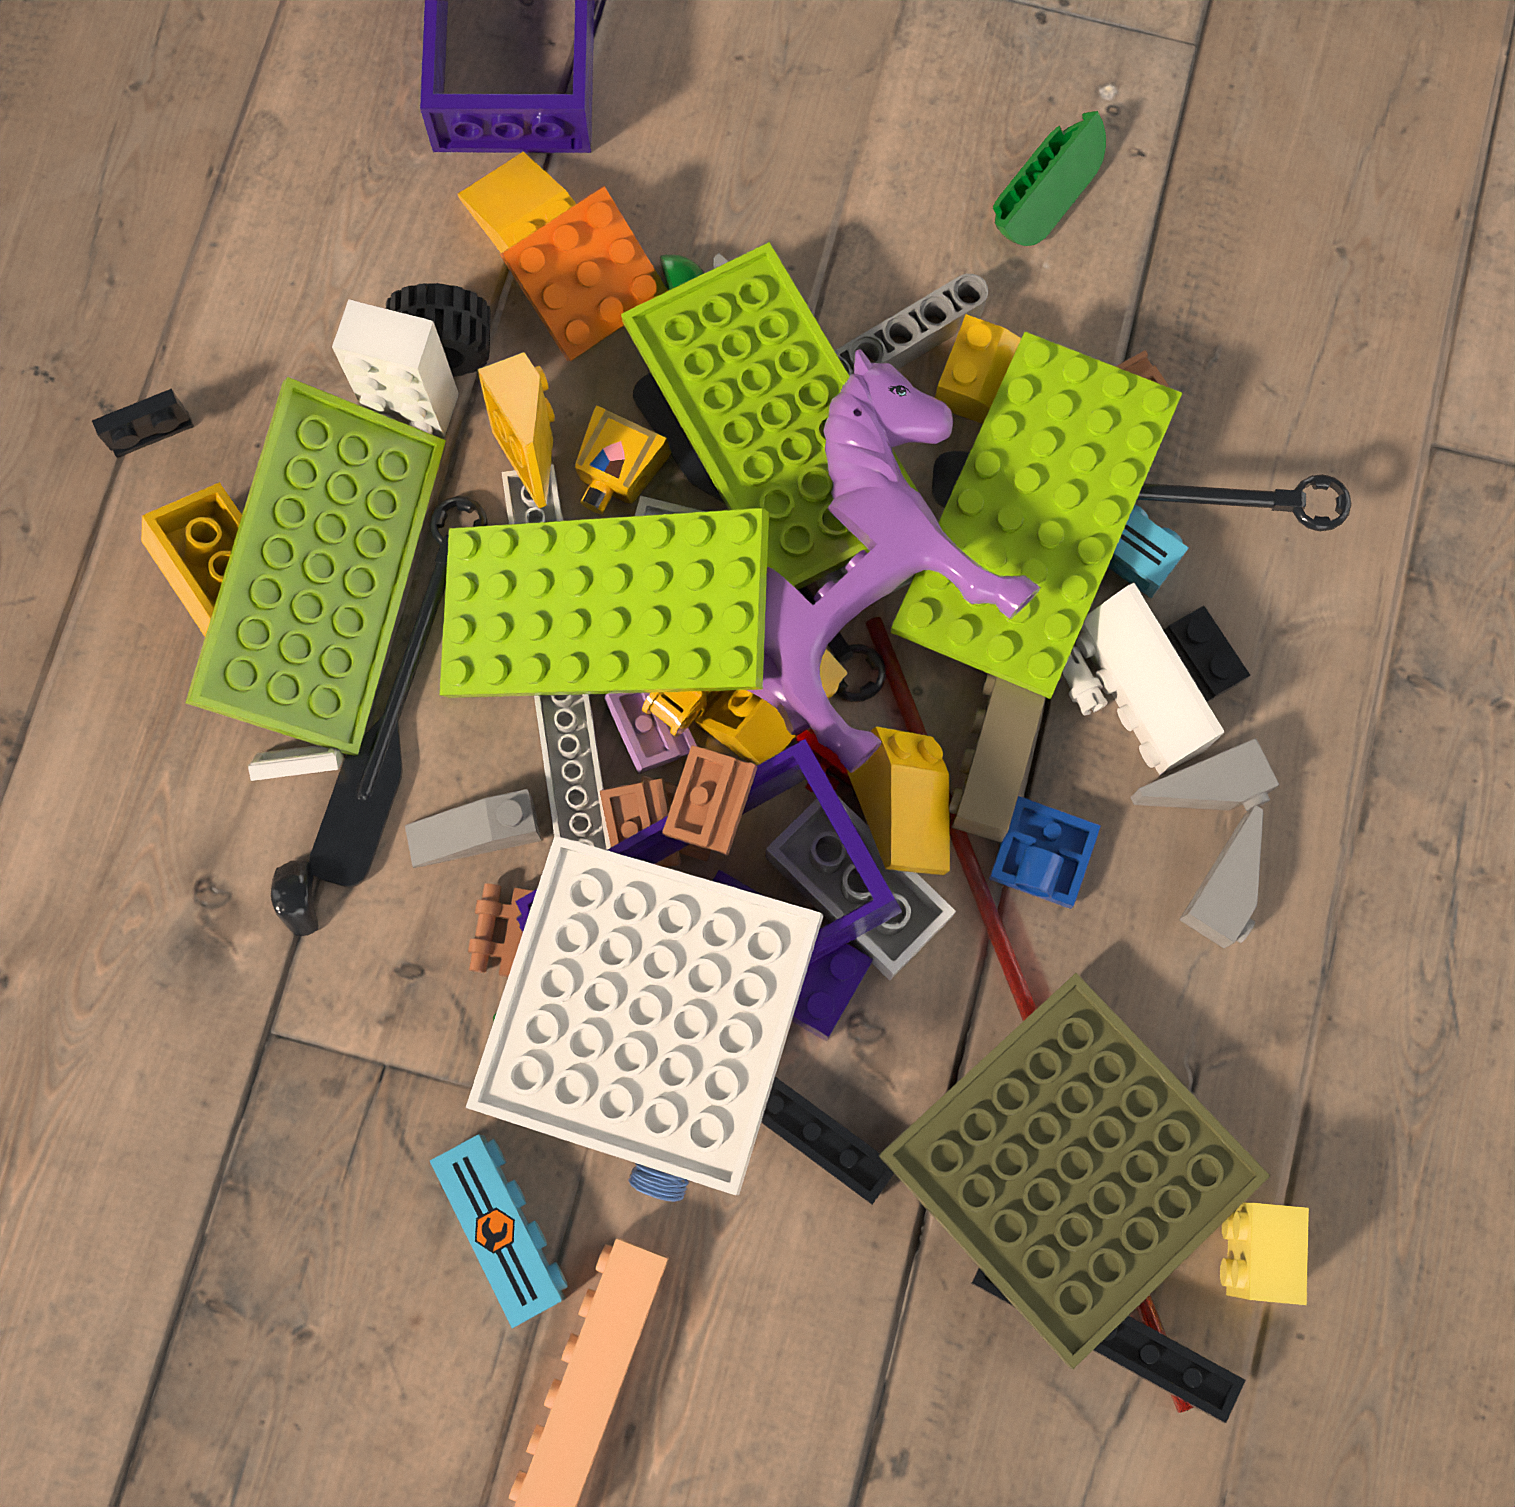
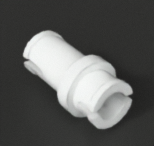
[1062,647,1108,715]

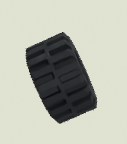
[386,283,491,377]

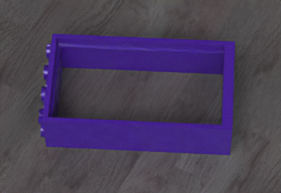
[420,0,595,153]
[515,739,902,964]

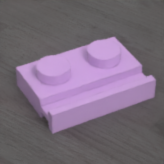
[604,693,697,774]

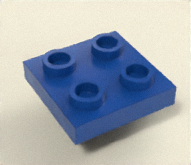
[989,796,1101,909]

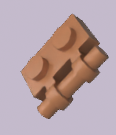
[468,883,533,977]

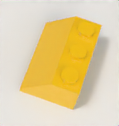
[695,649,848,766]

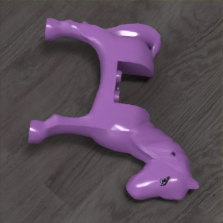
[747,349,1041,772]

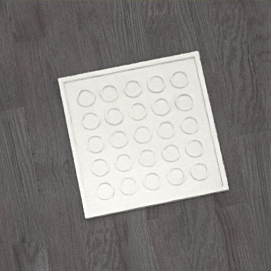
[466,836,823,1195]

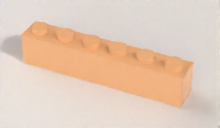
[509,1238,669,1507]

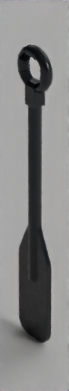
[633,372,886,702]
[932,451,1352,532]
[309,496,488,887]

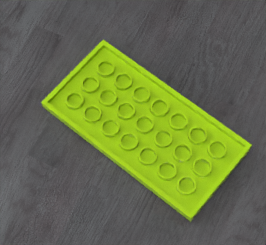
[621,242,919,590]
[891,332,1182,699]
[185,377,446,756]
[439,508,769,698]

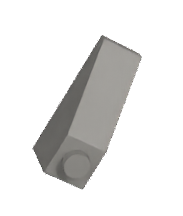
[1130,738,1279,811]
[405,789,541,868]
[1179,805,1263,948]

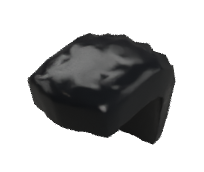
[271,860,319,936]

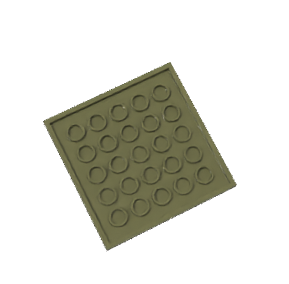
[879,973,1270,1369]

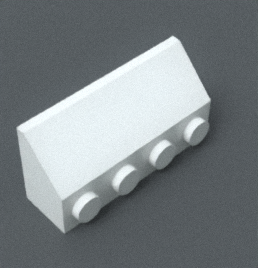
[1075,583,1224,776]

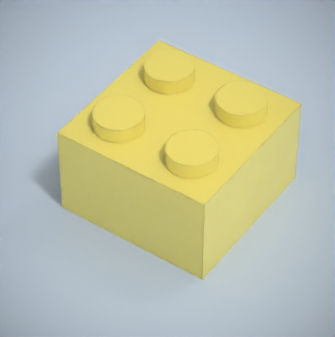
[1220,1203,1309,1305]

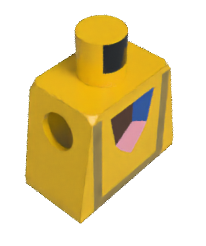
[575,405,671,514]

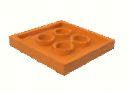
[500,186,668,361]

